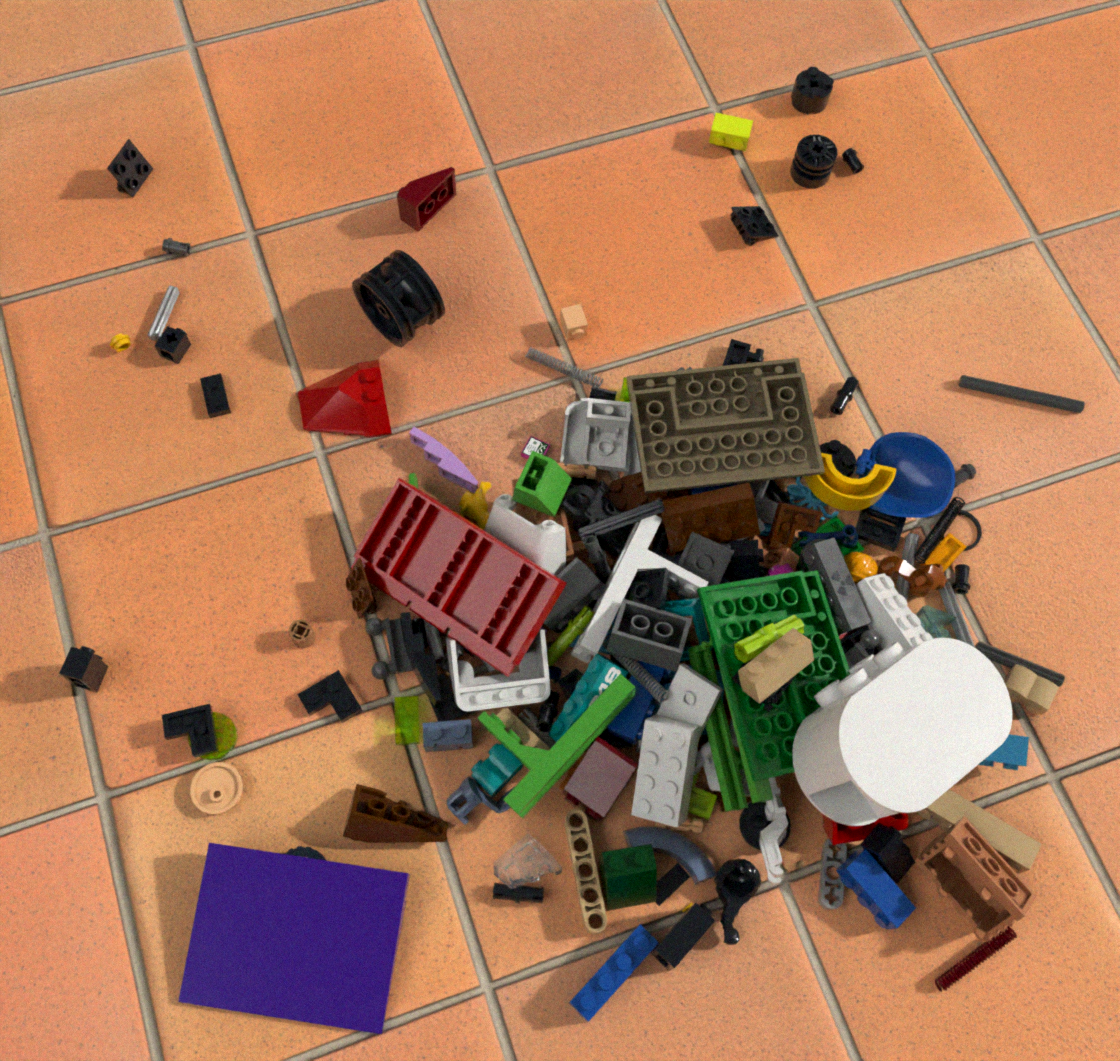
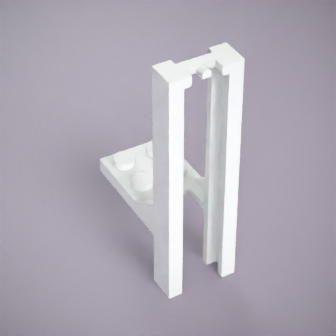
[570,515,708,663]

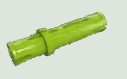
[547,605,595,667]

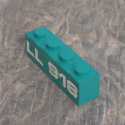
[548,653,628,742]

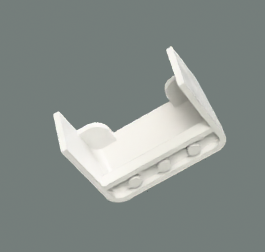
[446,629,551,711]

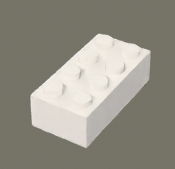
[855,573,933,651]
[631,715,701,827]

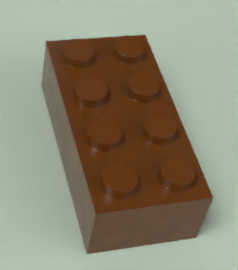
[662,483,760,553]

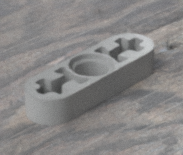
[818,839,847,910]

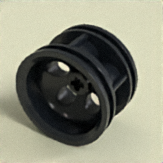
[352,250,445,347]

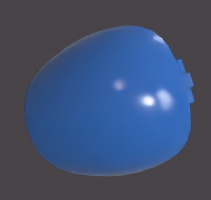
[855,432,955,518]

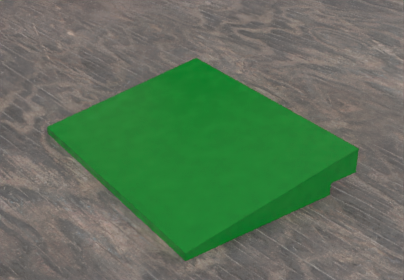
[697,570,850,782]

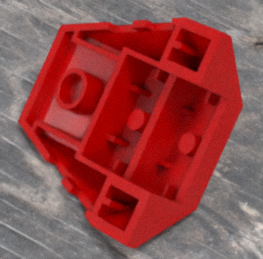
[298,359,392,438]

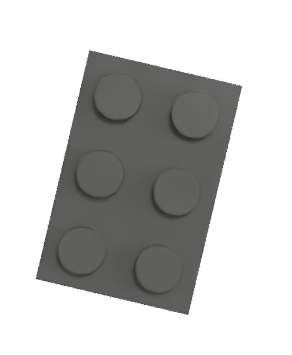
[607,599,692,672]

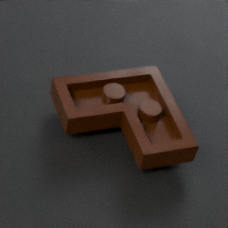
[766,501,822,549]

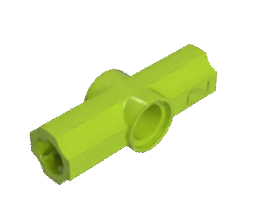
[734,615,804,663]

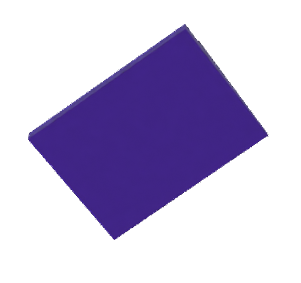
[178,843,410,1034]

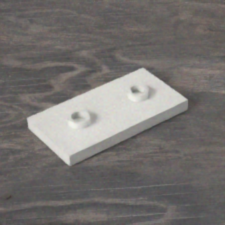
[656,664,723,738]

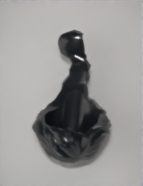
[714,858,761,945]

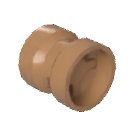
[289,619,316,648]

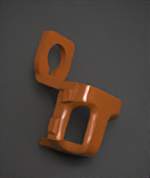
[877,556,947,598]

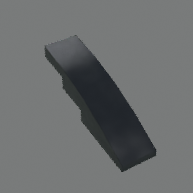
[399,612,441,707]

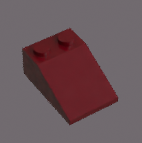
[397,167,457,232]

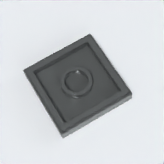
[678,532,734,586]

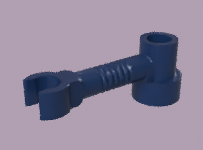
[798,525,858,548]

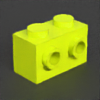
[709,113,753,151]

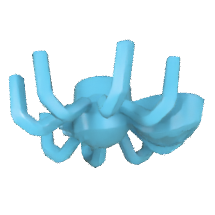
[787,477,839,523]

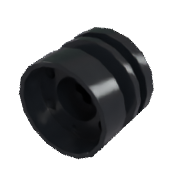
[790,135,838,189]

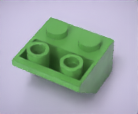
[512,451,572,517]

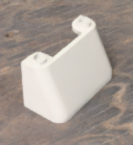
[484,494,566,576]

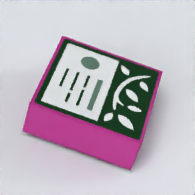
[521,436,550,459]

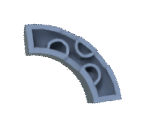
[623,826,717,885]

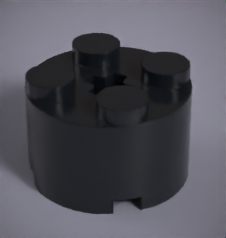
[791,66,834,114]

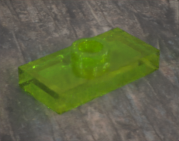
[394,696,420,745]

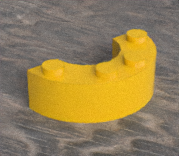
[804,453,896,511]

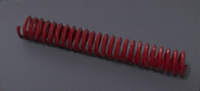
[935,925,1017,992]

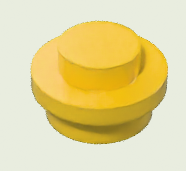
[110,333,131,352]

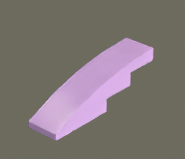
[409,426,478,493]

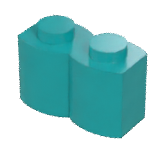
[471,743,524,798]

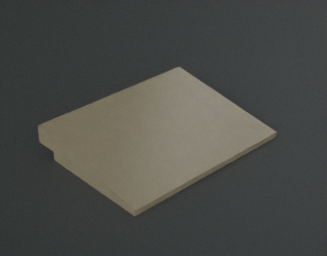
[627,358,825,494]

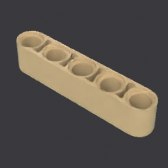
[565,809,607,935]

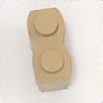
[1004,664,1059,715]

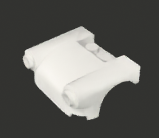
[560,398,641,476]

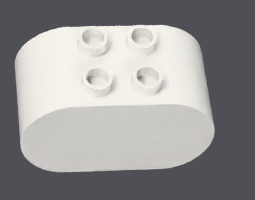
[792,638,1012,826]

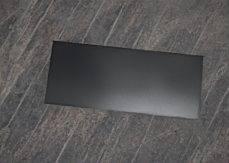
[656,863,690,906]

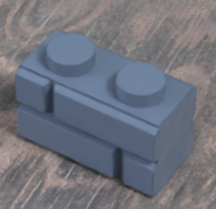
[423,719,473,752]

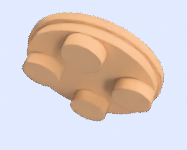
[190,762,243,815]

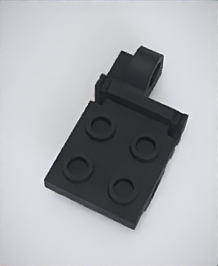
[560,485,634,557]

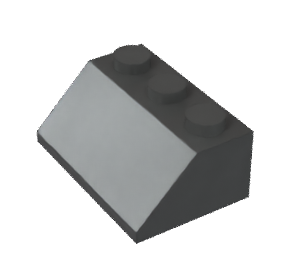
[544,557,607,633]

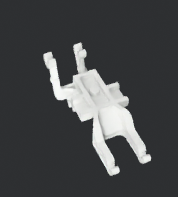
[694,719,788,885]

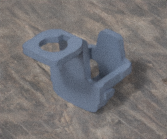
[446,776,515,825]

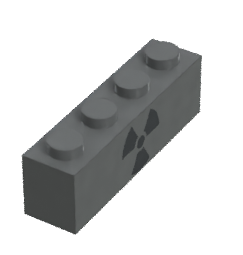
[801,538,872,635]

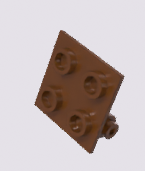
[346,558,378,619]

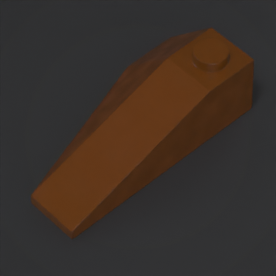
[343,784,448,843]

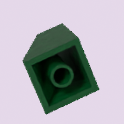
[598,844,657,911]

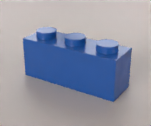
[836,849,916,929]

